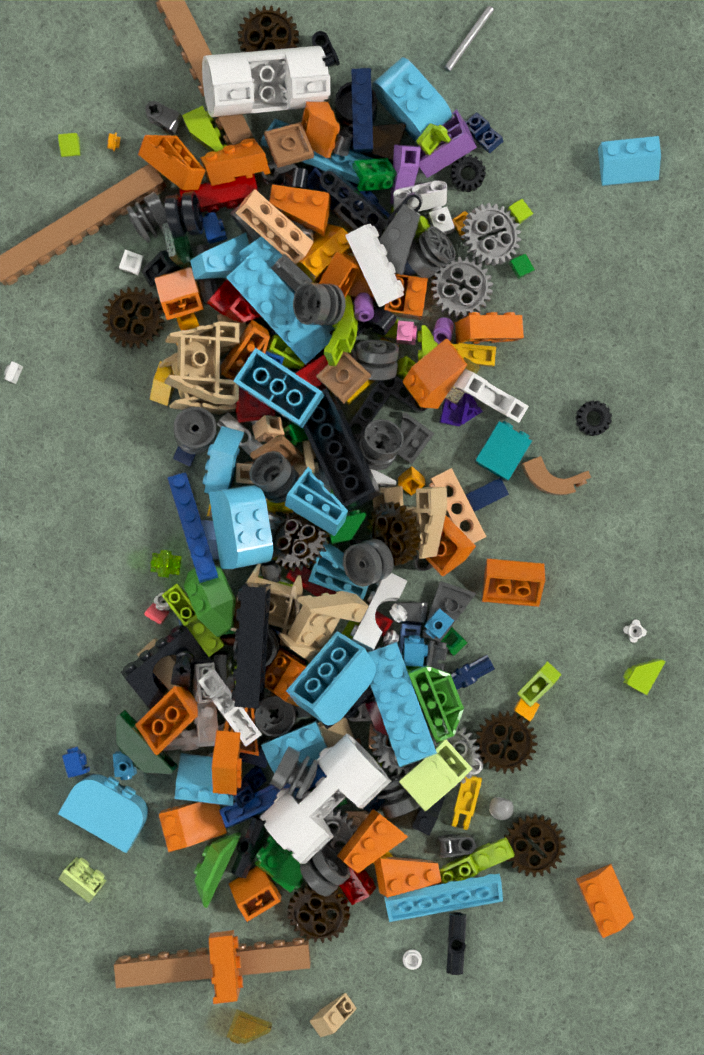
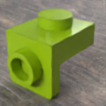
[416,123,451,155]

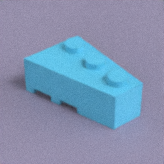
[190,233,249,279]
[203,426,244,494]
[285,466,348,536]
[309,543,368,600]

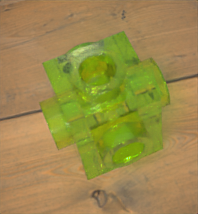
[150,550,182,578]

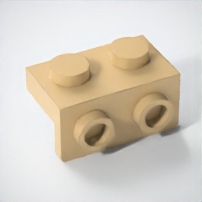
[293,441,319,477]

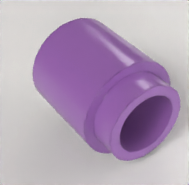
[354,293,374,322]
[433,318,454,344]

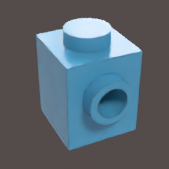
[424,608,454,639]
[403,635,428,667]
[113,751,137,780]

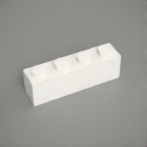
[345,223,404,307]

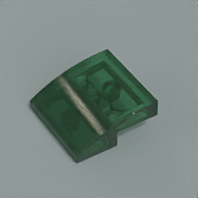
[162,223,193,268]

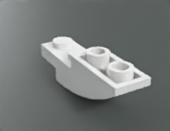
[193,663,218,743]

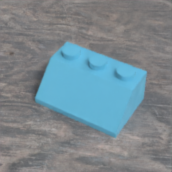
[598,136,661,186]
[261,720,327,774]
[175,753,234,806]

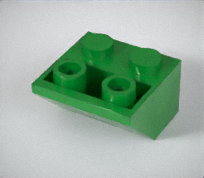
[330,510,366,545]

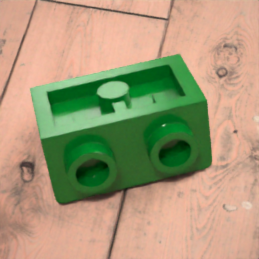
[352,158,397,191]
[254,834,292,878]

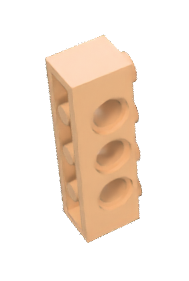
[236,189,313,264]
[429,468,486,543]

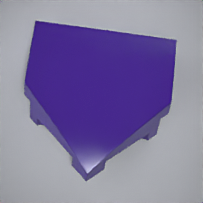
[439,386,483,427]

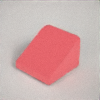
[144,603,169,624]

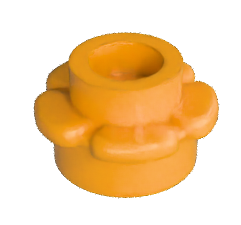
[107,132,120,151]

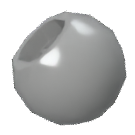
[489,797,514,820]

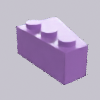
[418,109,477,178]

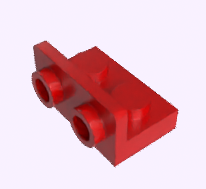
[339,866,376,905]

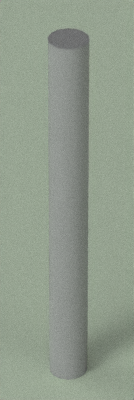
[444,6,494,71]

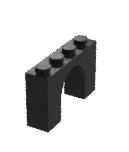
[121,624,213,710]

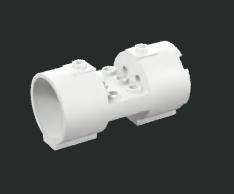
[202,46,330,117]
[260,734,391,864]

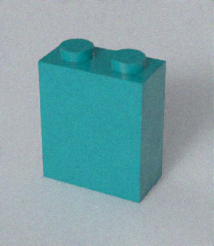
[474,421,532,482]

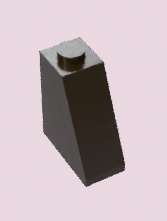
[350,123,406,166]

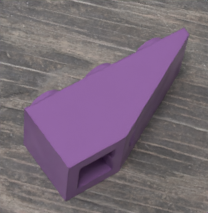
[390,145,420,204]

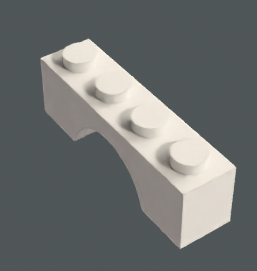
[454,369,529,423]
[350,573,407,652]

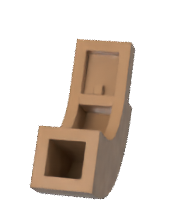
[521,456,591,495]

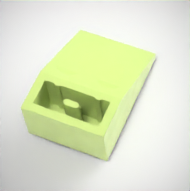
[399,739,472,811]
[59,857,107,903]

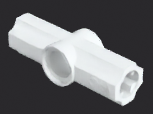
[217,412,262,455]
[163,729,215,751]

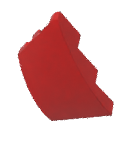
[206,279,261,323]

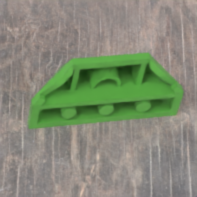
[184,565,236,637]
[408,665,464,743]
[194,832,241,908]

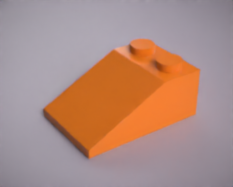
[402,339,468,409]
[159,801,227,852]

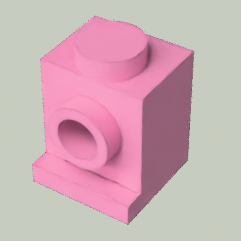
[396,321,417,345]

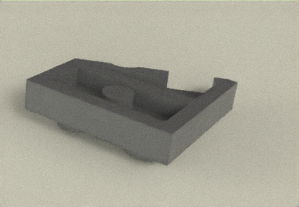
[397,412,434,465]

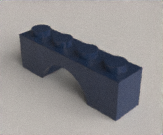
[351,68,373,153]

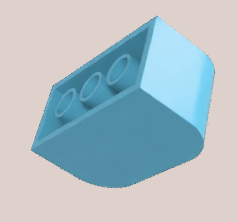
[372,57,452,146]
[234,348,324,428]
[209,485,273,569]
[286,631,376,725]
[58,774,148,853]

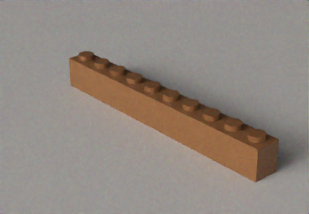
[155,0,253,146]
[0,164,166,285]
[114,938,311,988]

